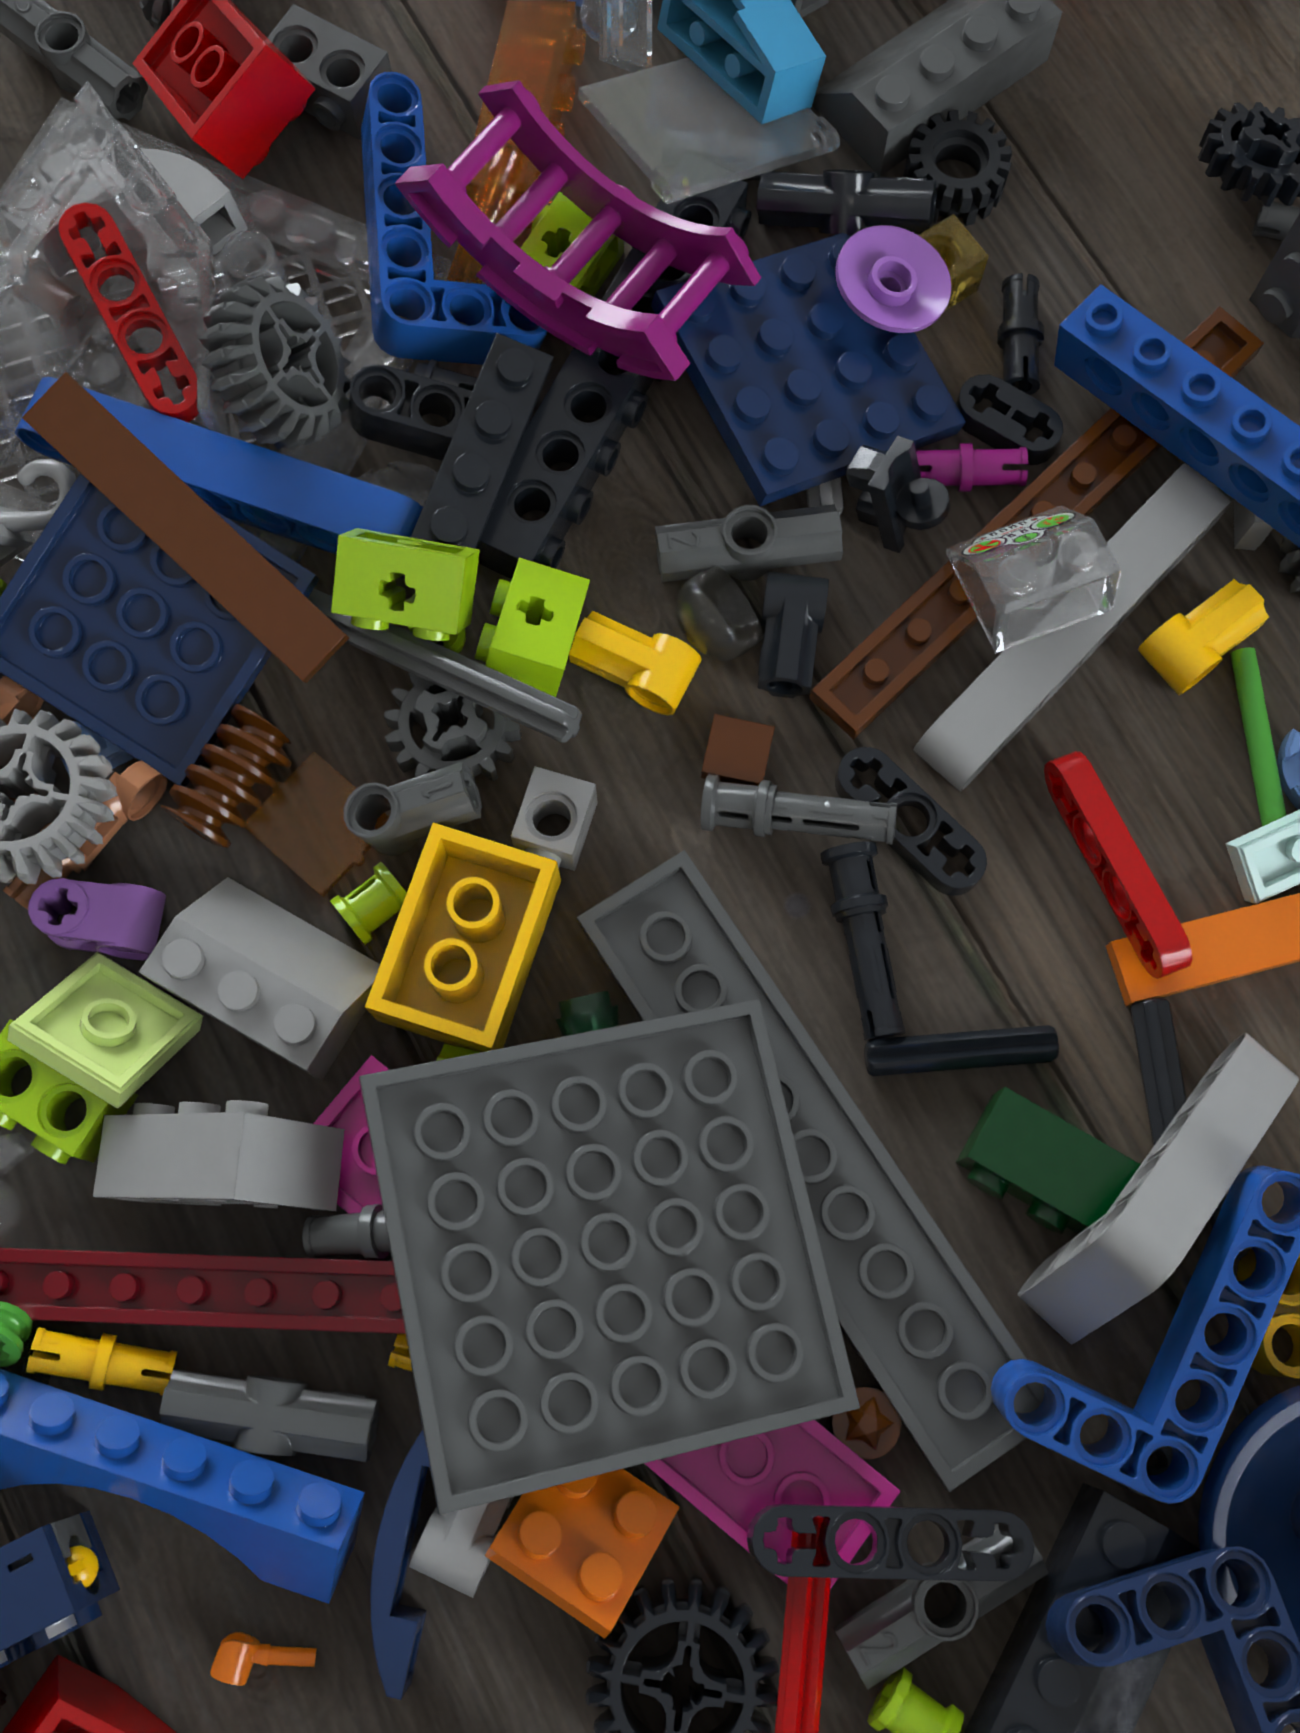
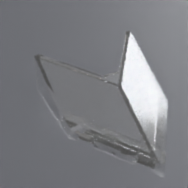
[0,80,231,465]

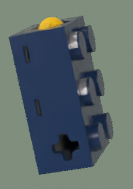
[0,1510,120,1669]

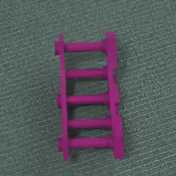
[395,80,761,381]

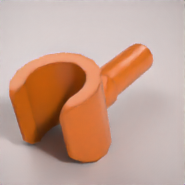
[210,1632,317,1686]

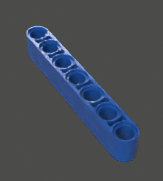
[15,377,423,555]

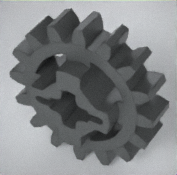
[384,663,522,784]

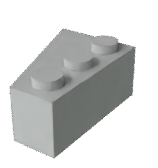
[93,1100,345,1211]

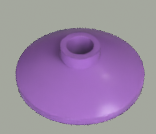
[835,225,951,333]

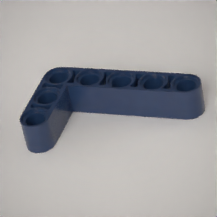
[1045,1546,1300,1733]

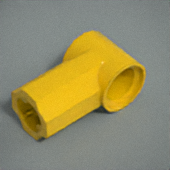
[1138,579,1269,696]
[569,610,702,716]

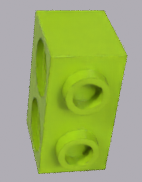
[0,1019,138,1165]

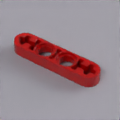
[58,202,203,423]
[1044,751,1192,979]

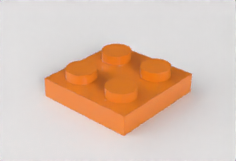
[484,1469,680,1639]

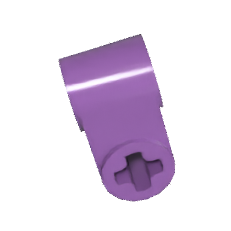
[28,878,166,961]

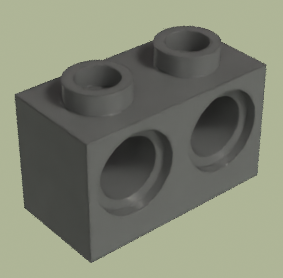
[267,4,392,140]

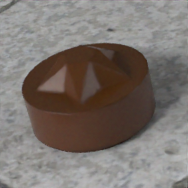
[830,1386,901,1460]

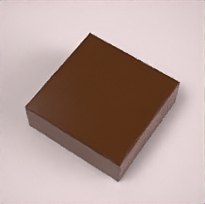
[701,714,775,786]

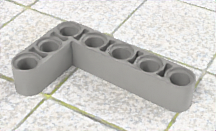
[1018,1033,1299,1345]

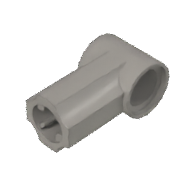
[409,1496,514,1598]

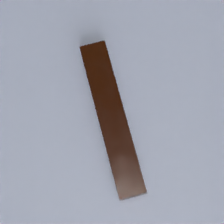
[22,372,349,683]

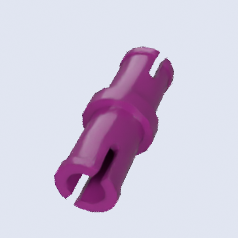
[916,443,1028,492]

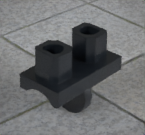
[846,436,950,553]

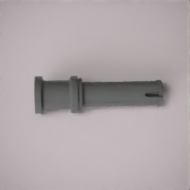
[701,774,898,844]

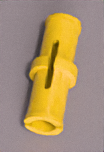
[26,1327,178,1396]

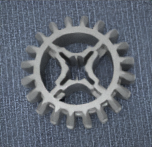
[0,708,118,885]

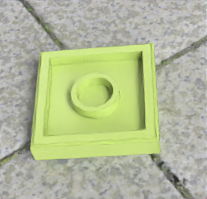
[8,952,203,1109]

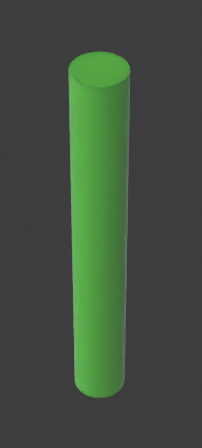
[1230,647,1287,826]

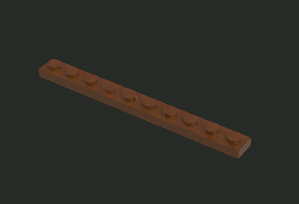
[809,306,1264,740]

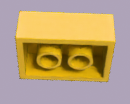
[365,822,561,1052]

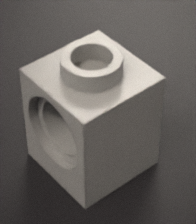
[511,766,598,871]

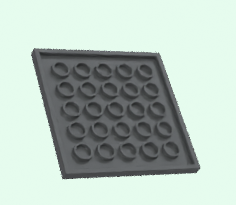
[359,999,860,1515]

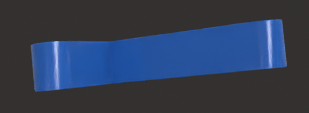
[361,72,548,365]
[991,1165,1300,1504]

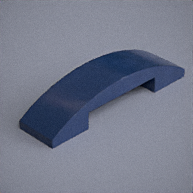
[371,1430,430,1700]

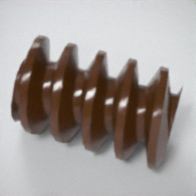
[159,704,292,848]

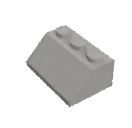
[139,877,380,1081]

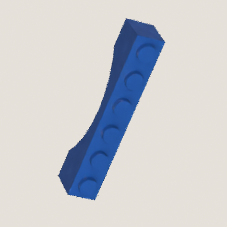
[0,1369,365,1604]

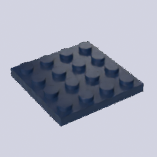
[651,233,966,506]
[0,473,320,787]

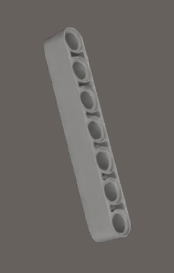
[913,463,1234,792]

